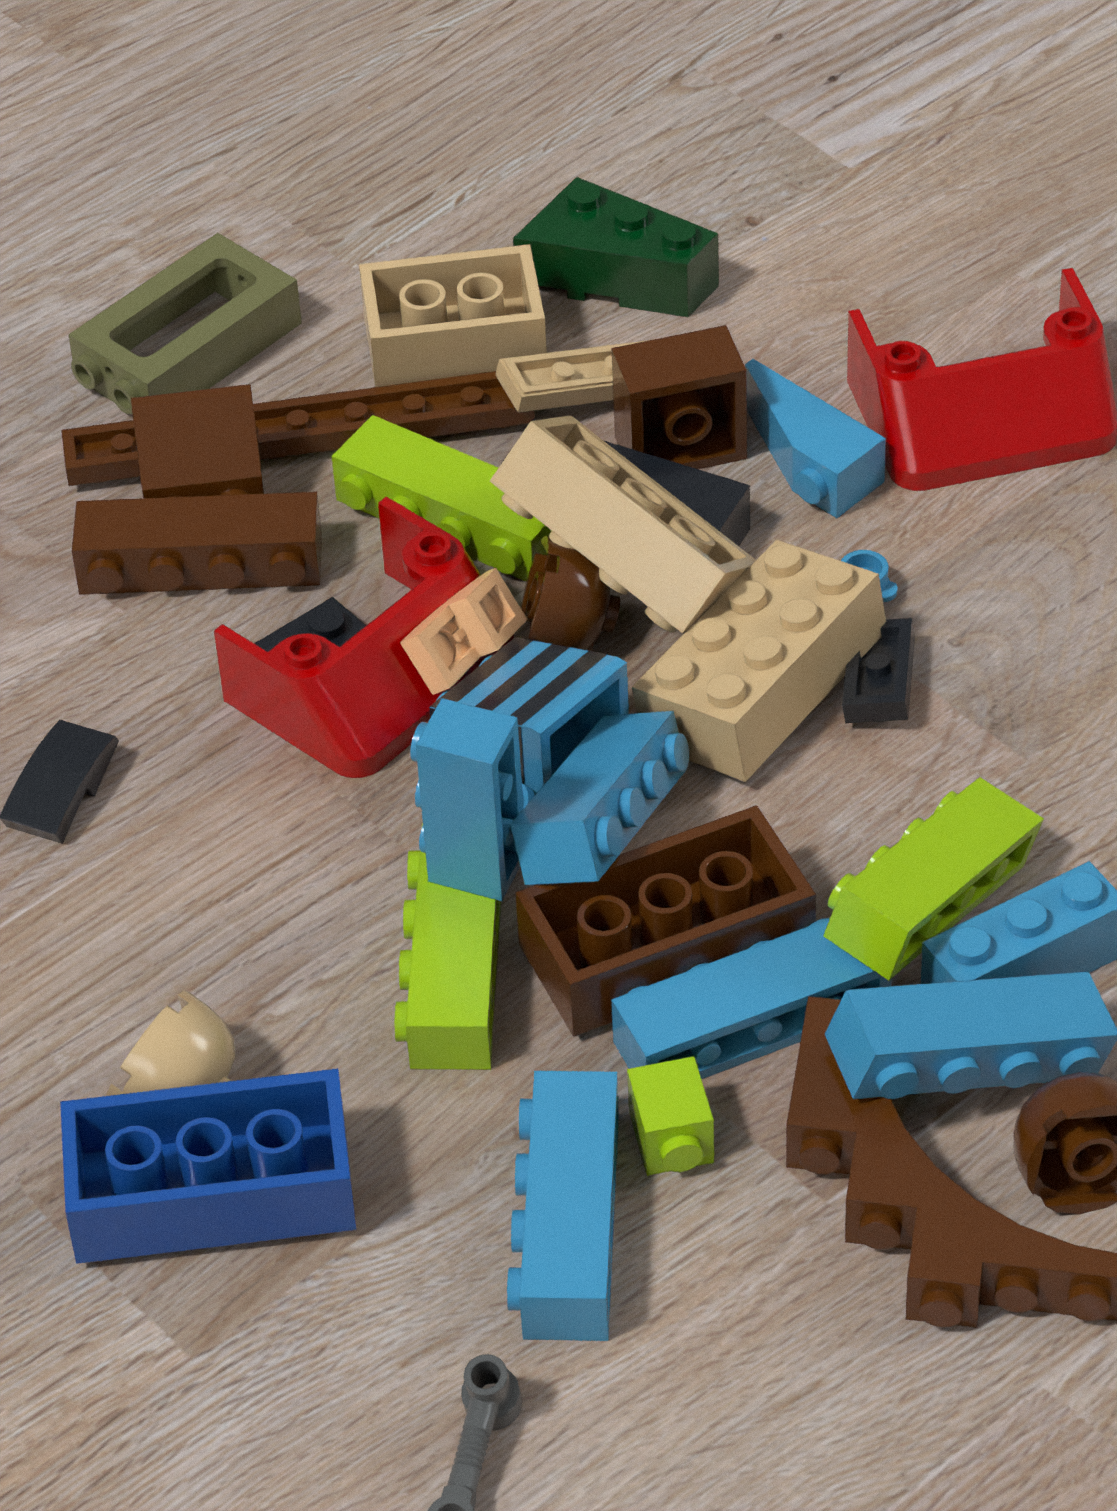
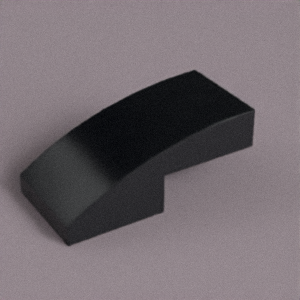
[0,720,119,844]

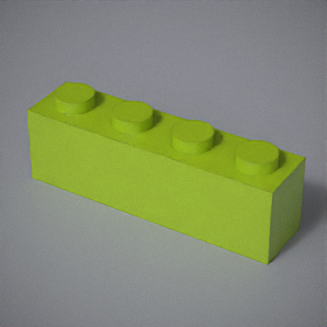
[331,415,552,582]
[823,777,1044,981]
[394,824,501,1070]

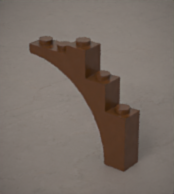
[786,996,1117,1328]

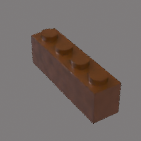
[72,492,322,595]

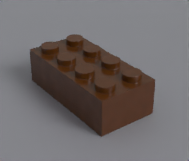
[515,805,816,1037]

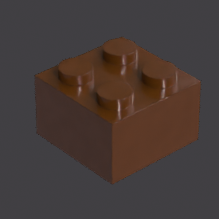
[611,325,747,469]

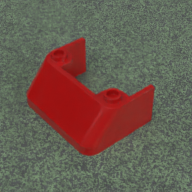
[847,267,1117,491]
[214,496,514,778]

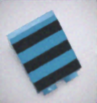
[429,637,629,795]

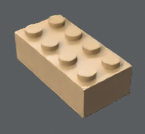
[490,415,756,633]
[632,540,886,782]

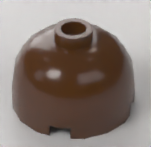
[516,536,621,651]
[1013,1072,1117,1214]

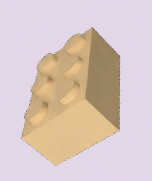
[359,244,547,387]

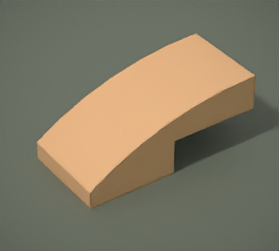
[400,568,528,695]

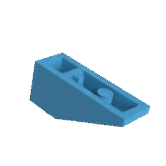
[745,359,886,518]

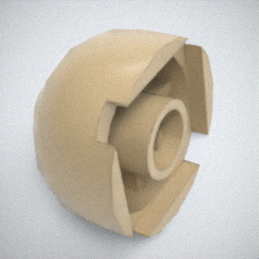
[106,990,235,1096]

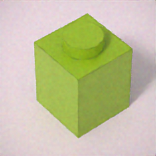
[627,1056,714,1176]

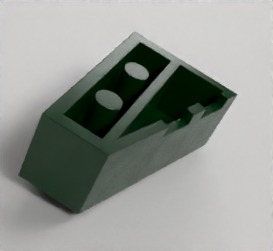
[513,177,719,317]

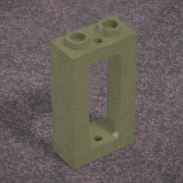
[68,233,302,415]

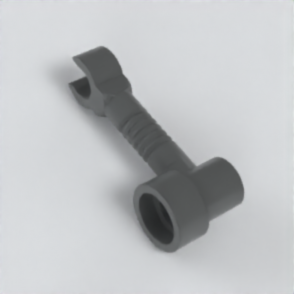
[428,1354,522,1511]

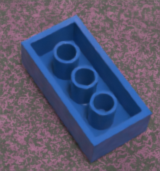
[60,1069,357,1264]

